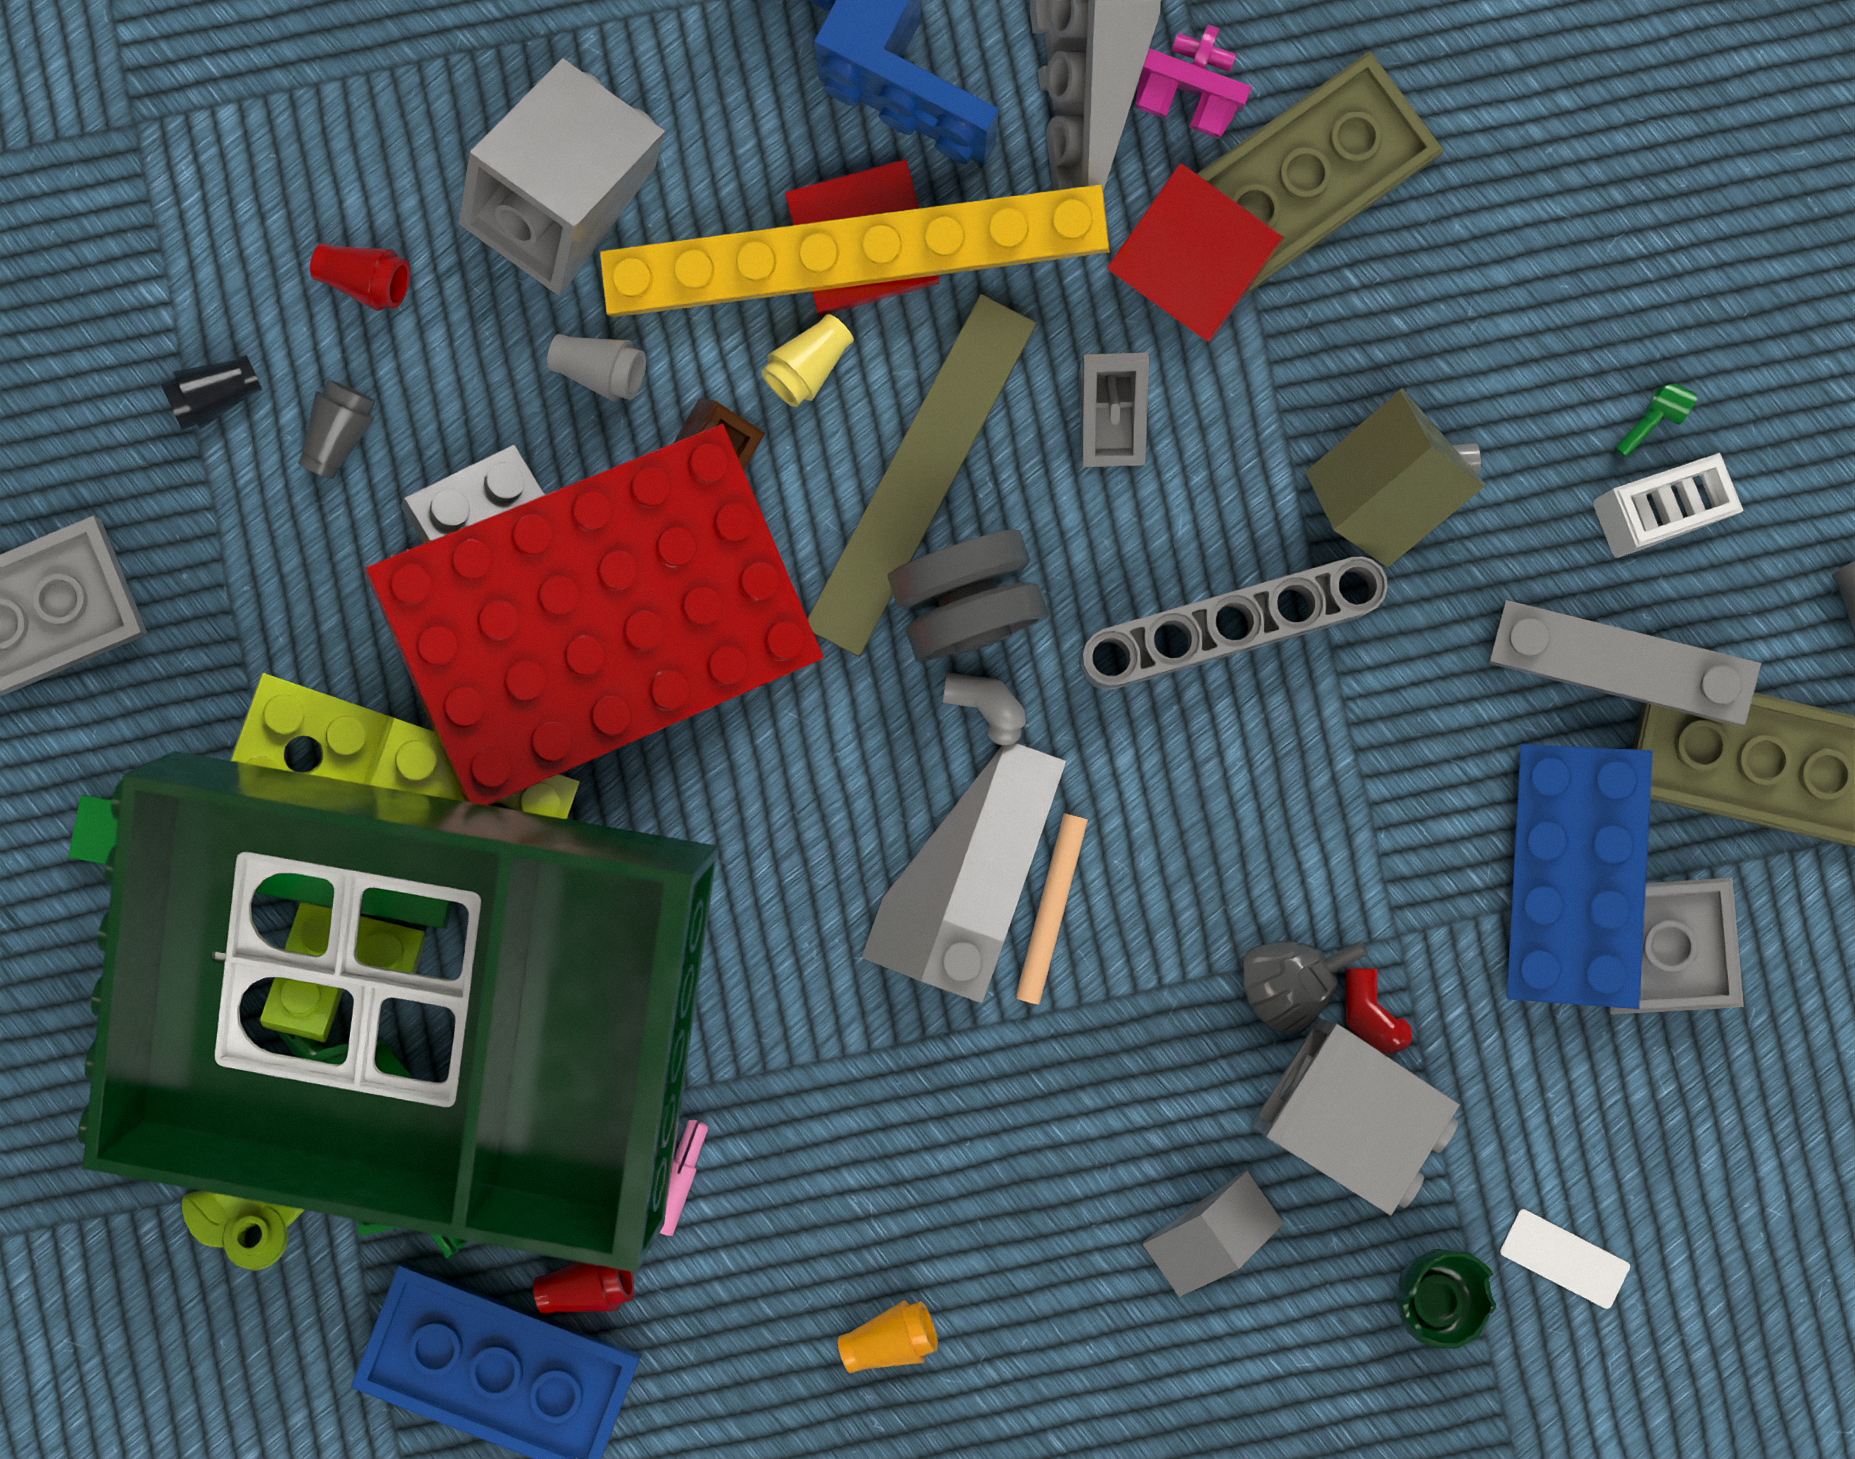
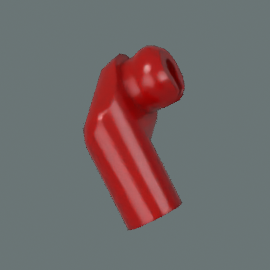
[1345,968,1412,1055]

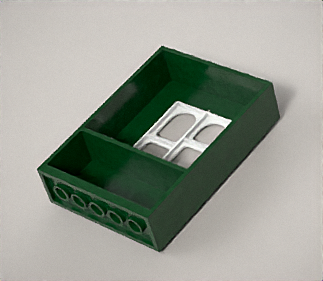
[78,751,718,1272]

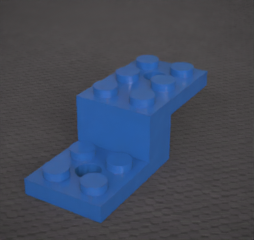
[809,0,999,165]

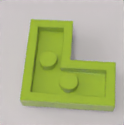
[260,902,427,1043]

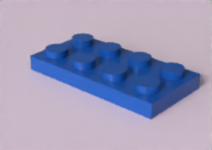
[1507,744,1653,1009]
[350,1262,642,1459]

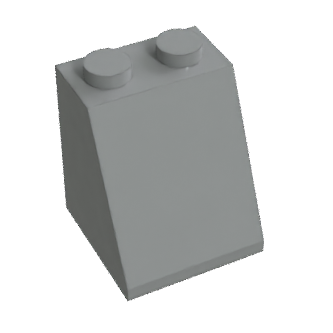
[458,58,665,296]
[1251,1018,1460,1215]

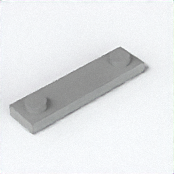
[1489,600,1761,727]

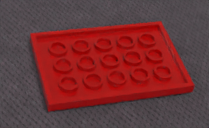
[363,423,824,805]

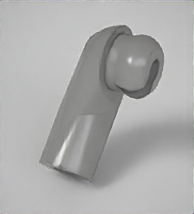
[943,672,1026,745]

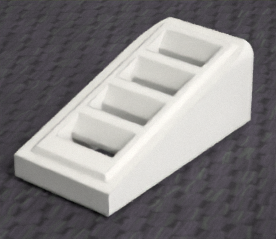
[1593,453,1743,558]

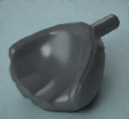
[1242,940,1368,1035]

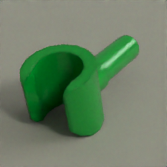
[1615,384,1697,457]

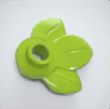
[182,1191,304,1270]

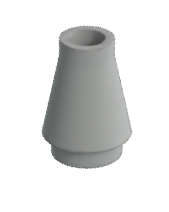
[547,334,646,402]

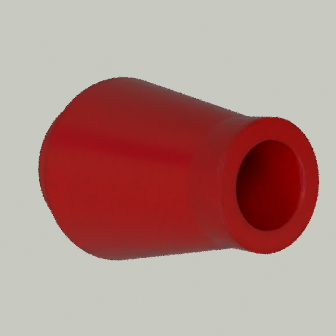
[310,243,410,311]
[533,1261,634,1315]

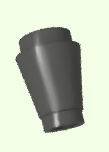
[298,380,375,479]

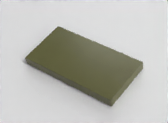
[1197,51,1444,298]
[1632,692,1855,848]

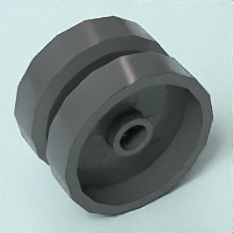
[887,529,1049,662]

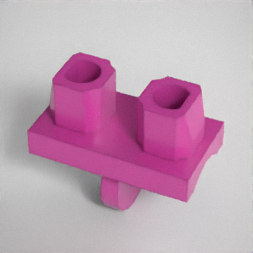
[1135,24,1252,139]

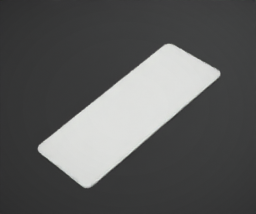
[1500,1209,1630,1309]

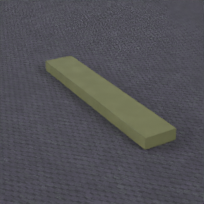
[807,294,1037,658]

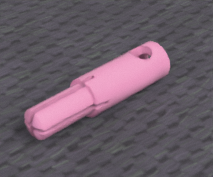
[660,1120,708,1236]

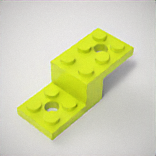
[230,672,580,819]

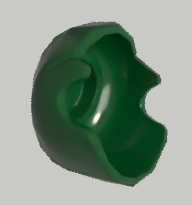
[1396,1249,1496,1349]

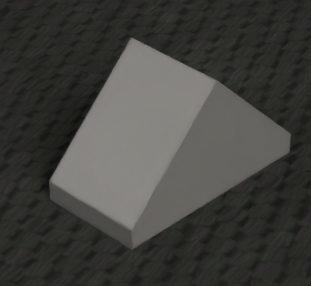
[1079,353,1149,467]
[1141,1169,1284,1297]

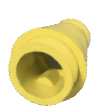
[761,314,854,407]

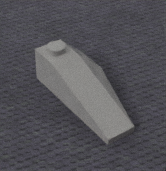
[1030,0,1161,191]
[861,743,1066,1003]

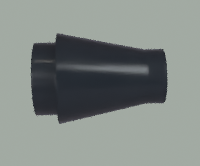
[160,355,262,430]

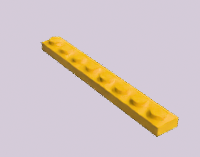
[600,184,1110,317]

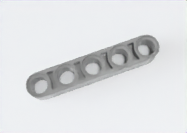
[1080,556,1388,690]

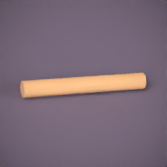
[1015,813,1088,1005]

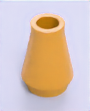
[838,1300,938,1374]

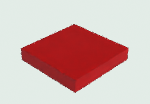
[785,159,939,317]
[1106,163,1285,342]

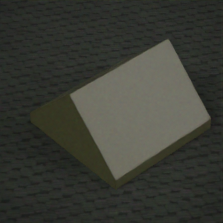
[1305,388,1486,568]

